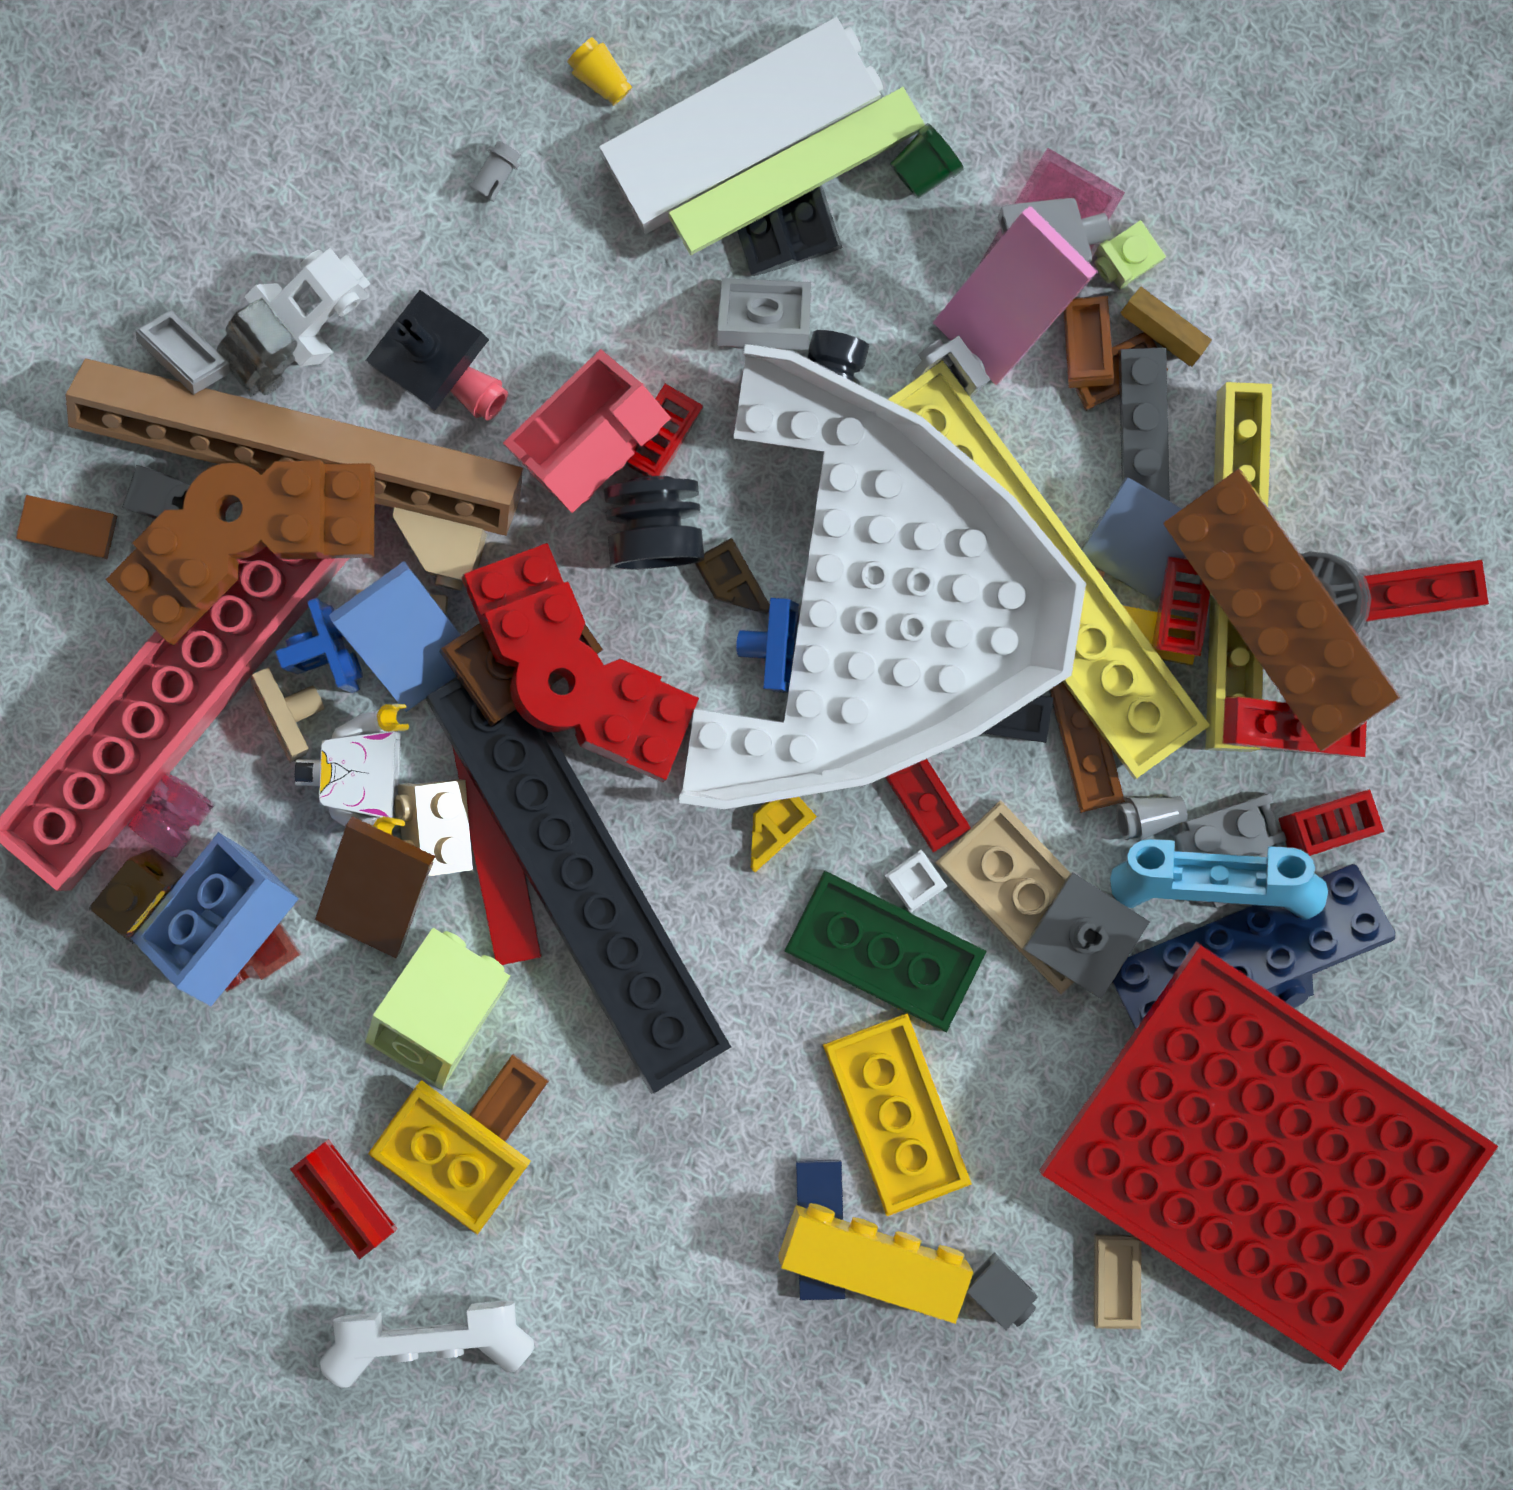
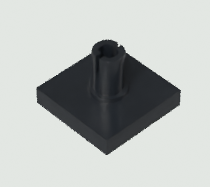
[365,290,489,411]

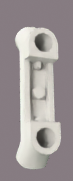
[320,1301,534,1388]

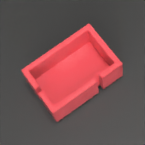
[503,349,671,513]

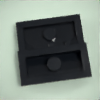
[737,185,842,276]

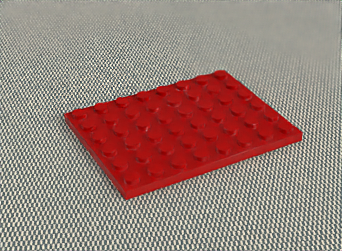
[1039,942,1499,1371]

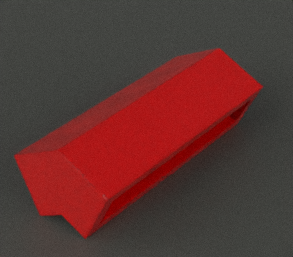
[290,1139,398,1260]

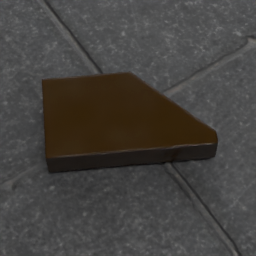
[694,538,770,614]

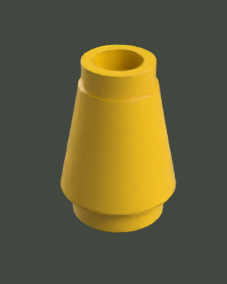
[567,37,633,106]

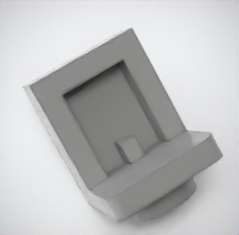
[911,336,991,398]

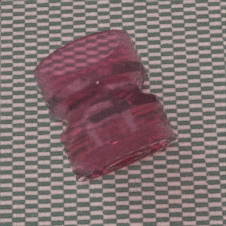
[128,772,214,858]

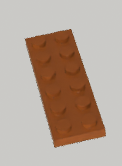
[1163,469,1402,751]

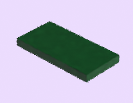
[784,870,987,1033]

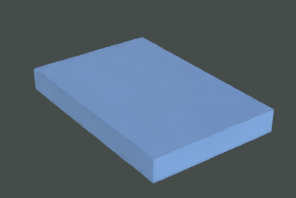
[329,561,461,712]

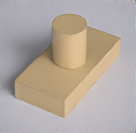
[250,667,324,763]

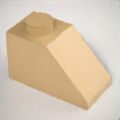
[392,507,487,591]

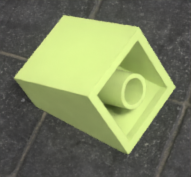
[365,928,510,1090]

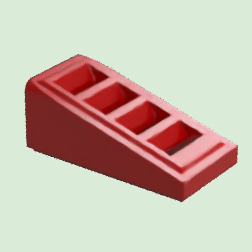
[625,383,704,476]
[1152,556,1210,656]
[1278,789,1385,856]

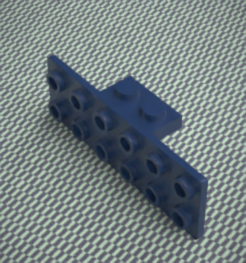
[1112,864,1395,1030]

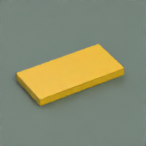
[822,1013,972,1216]

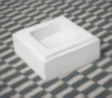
[884,850,948,913]

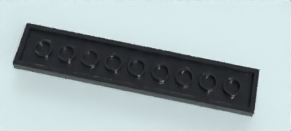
[425,679,731,1094]

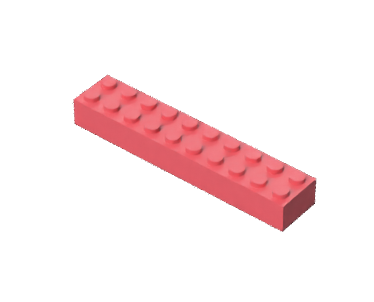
[0,546,349,891]

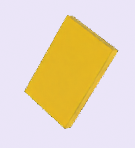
[368,1080,531,1235]

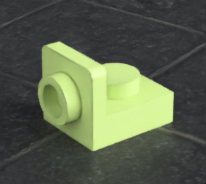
[1094,220,1166,290]

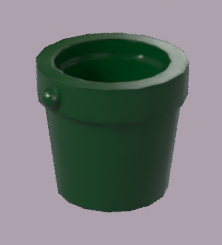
[890,123,964,199]

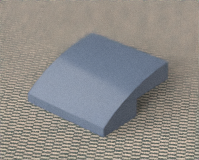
[1081,477,1186,601]

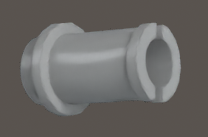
[469,141,521,202]

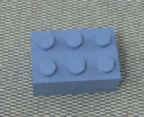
[131,832,299,1006]

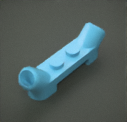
[1110,839,1328,920]

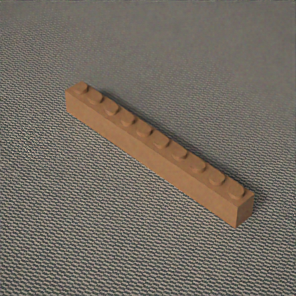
[65,358,523,536]

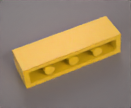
[778,1203,973,1324]

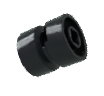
[808,330,869,385]

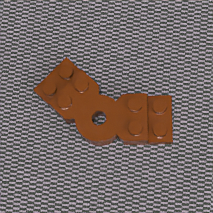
[105,460,375,645]

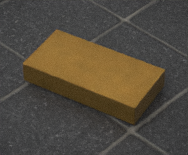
[1120,286,1212,367]

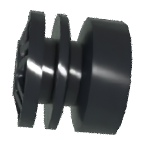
[604,476,705,570]

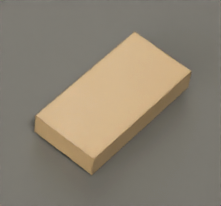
[1094,1234,1142,1329]

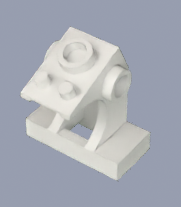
[244,248,370,367]

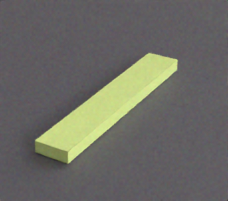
[668,87,925,256]

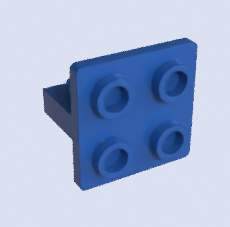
[275,598,363,693]

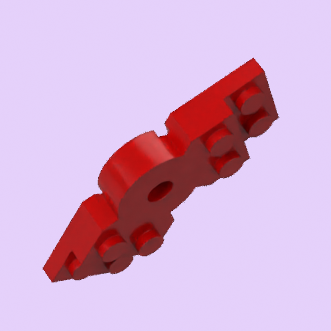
[461,543,699,783]

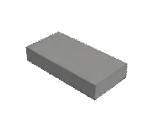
[136,309,230,395]

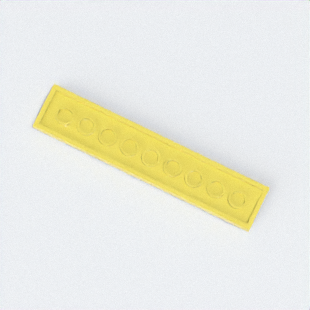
[887,360,1210,780]

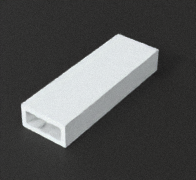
[599,17,883,235]

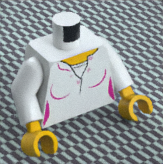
[294,704,409,835]

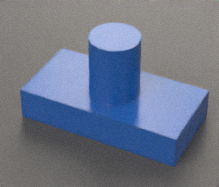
[736,598,799,693]

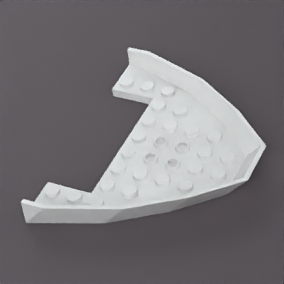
[679,344,1086,809]

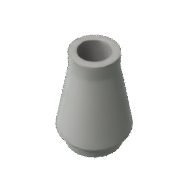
[1116,796,1187,842]

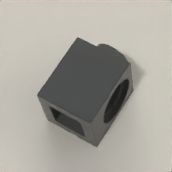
[967,1252,1038,1330]

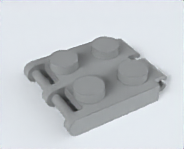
[1172,793,1287,908]

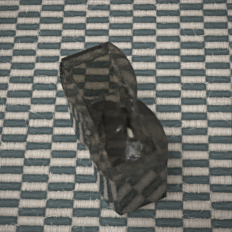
[216,298,297,397]

